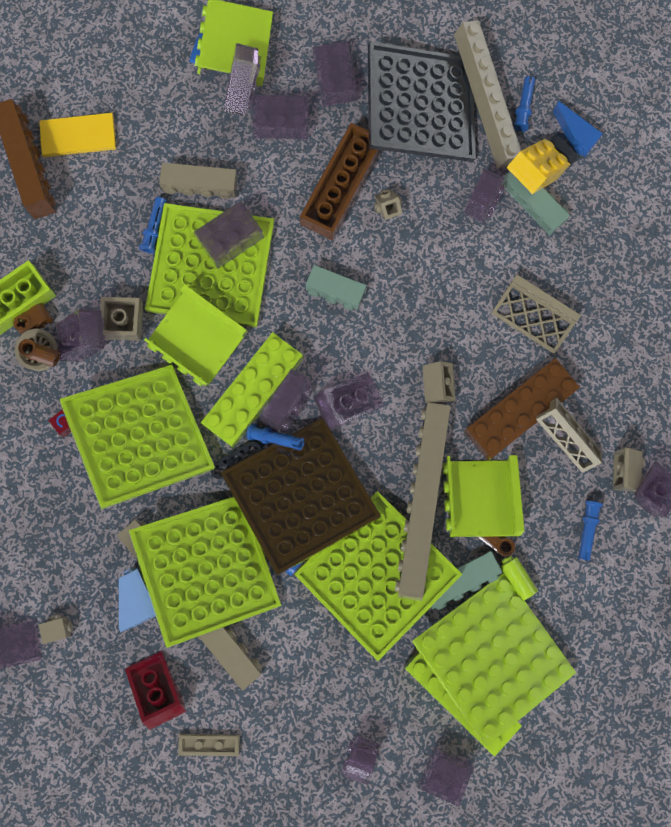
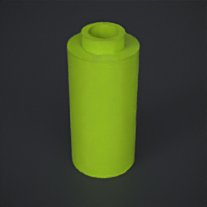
[500,555,538,601]

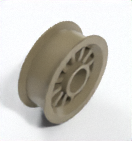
[15,329,59,371]

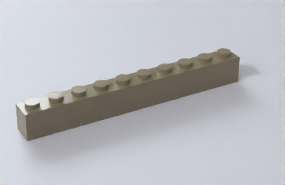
[395,403,451,601]
[117,520,263,691]

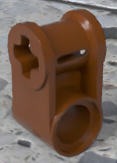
[13,303,53,335]

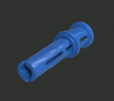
[513,76,536,132]
[139,197,167,254]
[247,423,304,450]
[578,500,603,561]

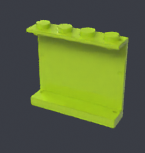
[195,0,273,86]
[144,284,249,387]
[442,455,524,537]

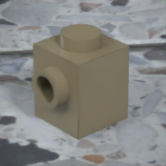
[38,615,73,644]

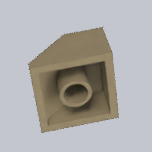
[613,448,645,492]

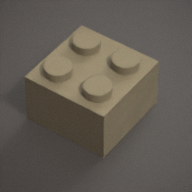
[98,297,144,341]

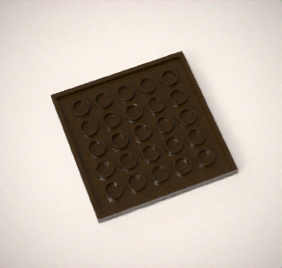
[221,418,381,576]

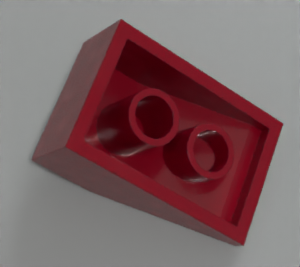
[125,651,187,730]

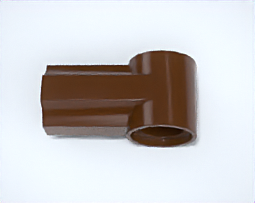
[18,339,60,368]
[477,536,515,556]

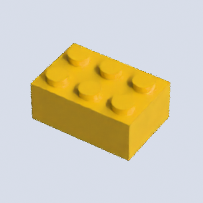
[507,139,571,194]

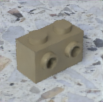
[423,361,456,404]

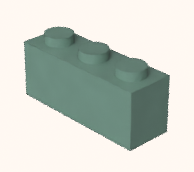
[305,265,367,311]

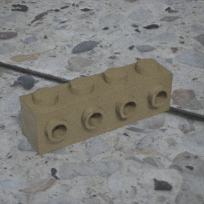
[159,163,238,199]

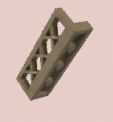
[536,398,603,473]

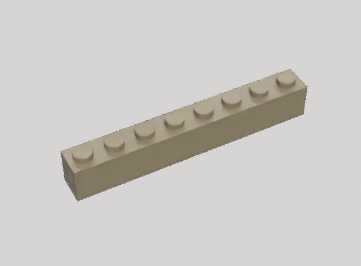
[454,20,521,169]

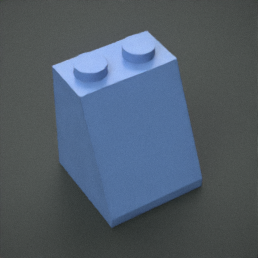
[119,567,156,632]

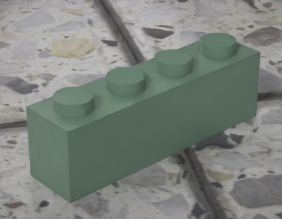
[500,171,570,236]
[431,551,502,611]

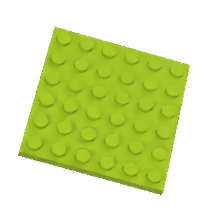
[145,203,275,328]
[60,365,215,509]
[294,491,463,661]
[129,497,281,648]
[412,573,576,747]

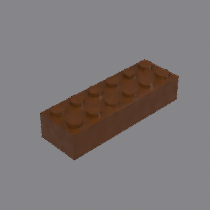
[0,99,57,219]
[300,123,381,241]
[464,358,580,461]

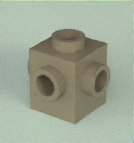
[374,189,402,220]

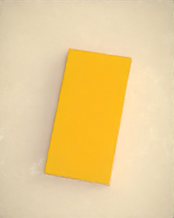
[39,113,116,157]

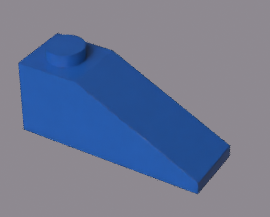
[553,101,603,157]

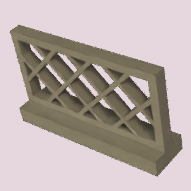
[491,275,581,354]

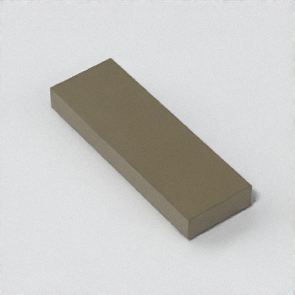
[178,733,240,756]

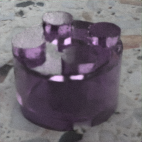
[341,736,380,785]

